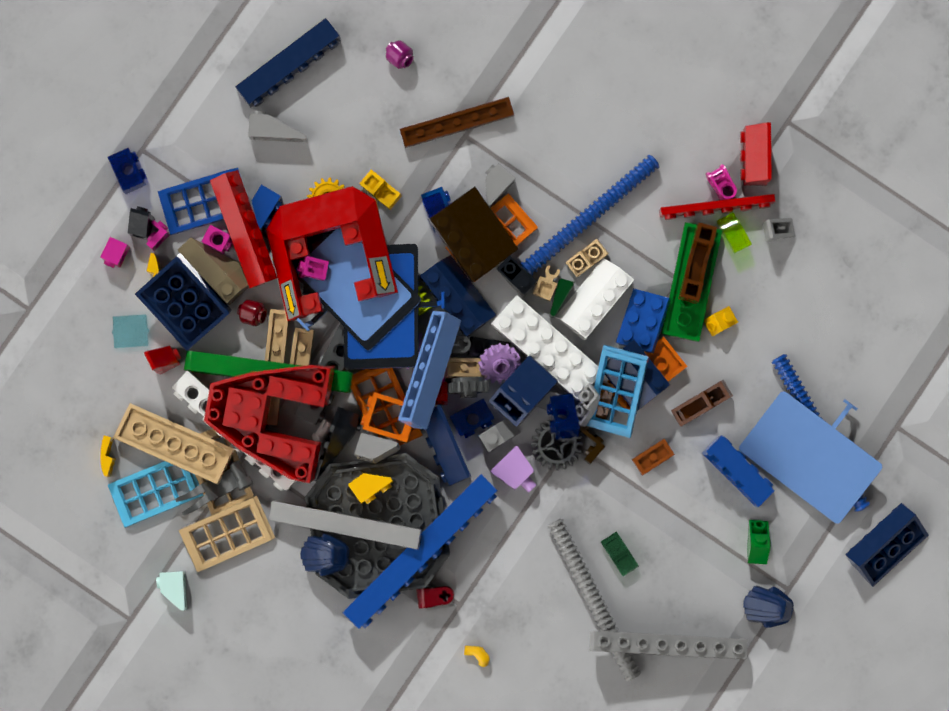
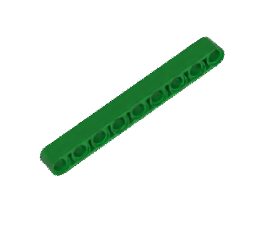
[184,351,353,393]

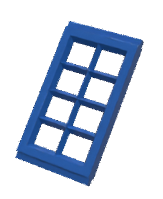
[157,167,241,235]

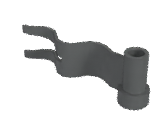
[175,460,253,516]

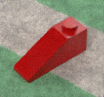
[144,346,181,375]

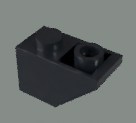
[128,206,155,240]
[497,255,537,298]

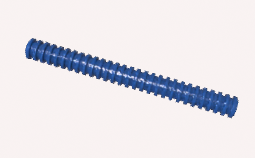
[521,155,660,276]
[771,354,870,512]

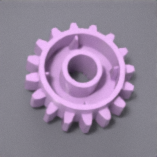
[478,343,521,384]

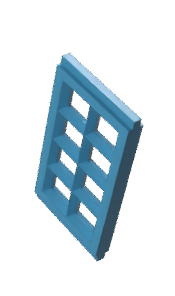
[586,345,649,438]

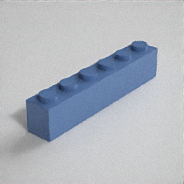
[398,311,461,430]

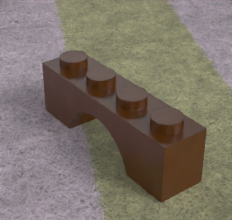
[678,222,717,304]

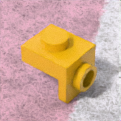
[704,306,738,336]

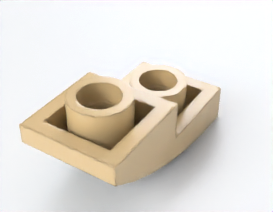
[565,239,609,277]

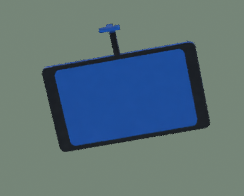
[344,244,446,369]

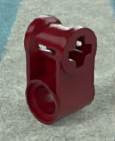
[416,586,454,609]

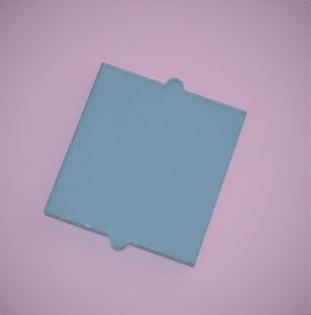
[111,315,149,348]

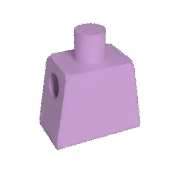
[490,445,537,493]

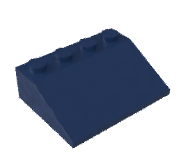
[135,253,232,351]

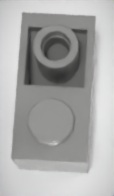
[354,432,400,464]

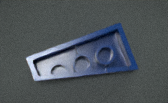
[702,435,775,508]

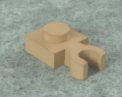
[533,265,560,302]

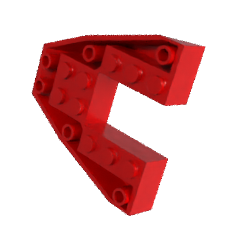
[204,365,335,483]

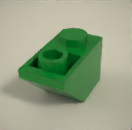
[747,520,770,565]

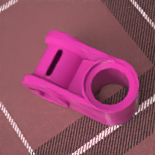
[705,164,737,200]

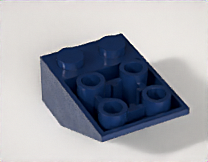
[488,355,558,427]

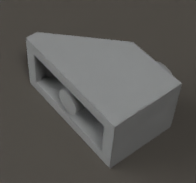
[486,163,515,208]
[478,419,521,453]

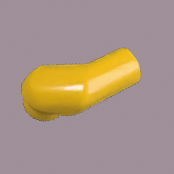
[464,645,490,667]

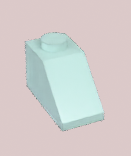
[156,571,187,611]

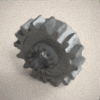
[448,377,490,398]

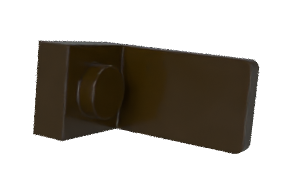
[573,422,605,465]

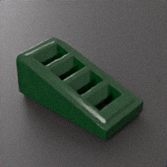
[549,278,575,318]

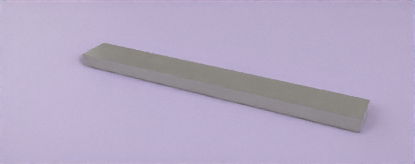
[269,501,422,549]

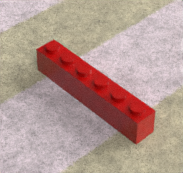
[210,170,277,288]

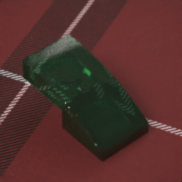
[601,531,639,577]

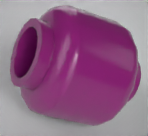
[386,40,414,69]

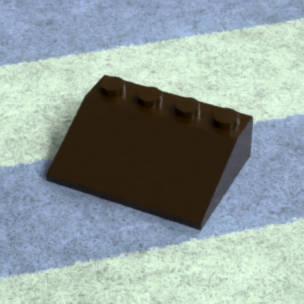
[428,186,518,282]

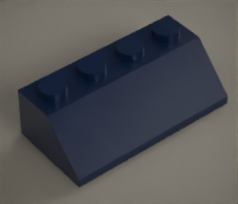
[420,255,497,338]
[421,404,471,486]
[845,503,929,587]

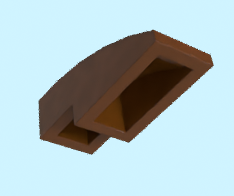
[671,380,733,427]

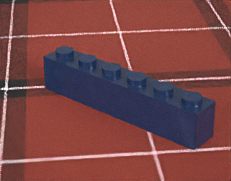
[235,18,341,108]

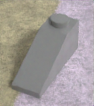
[248,111,307,142]

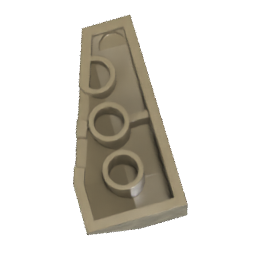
[177,237,249,305]

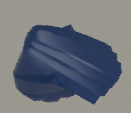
[300,534,350,576]
[743,586,794,628]

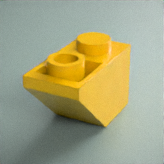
[348,473,393,504]

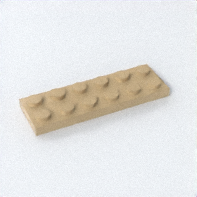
[113,403,234,485]

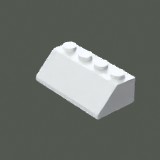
[555,258,634,341]

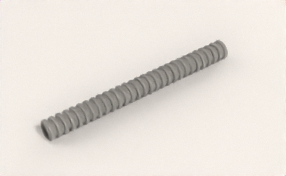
[548,519,641,681]

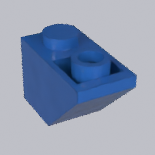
[251,184,283,231]

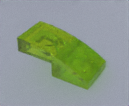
[716,212,752,254]

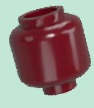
[237,300,267,326]

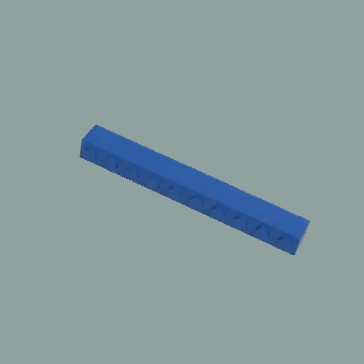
[342,474,498,629]

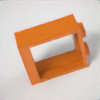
[360,392,413,444]

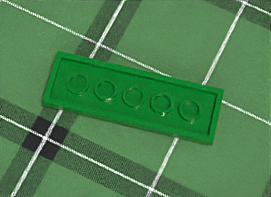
[661,222,722,342]

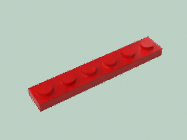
[659,194,775,220]

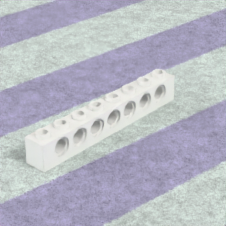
[172,370,296,491]

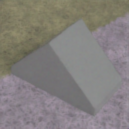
[763,218,795,242]

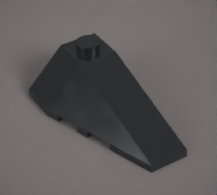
[314,406,362,482]

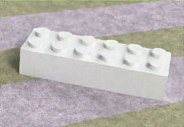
[491,295,599,401]

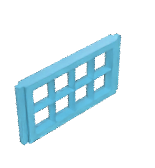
[108,461,203,528]

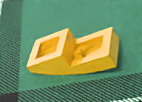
[359,170,402,210]
[147,253,161,277]
[100,435,116,477]

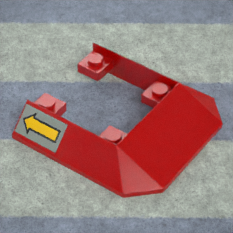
[266,186,398,322]

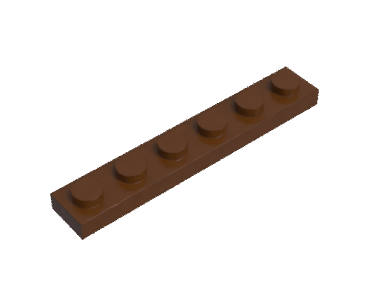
[400,97,514,148]

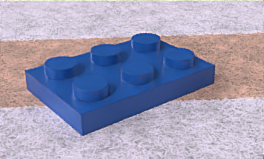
[616,288,671,353]

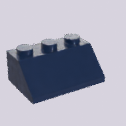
[605,340,670,411]

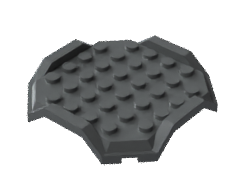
[305,453,450,599]

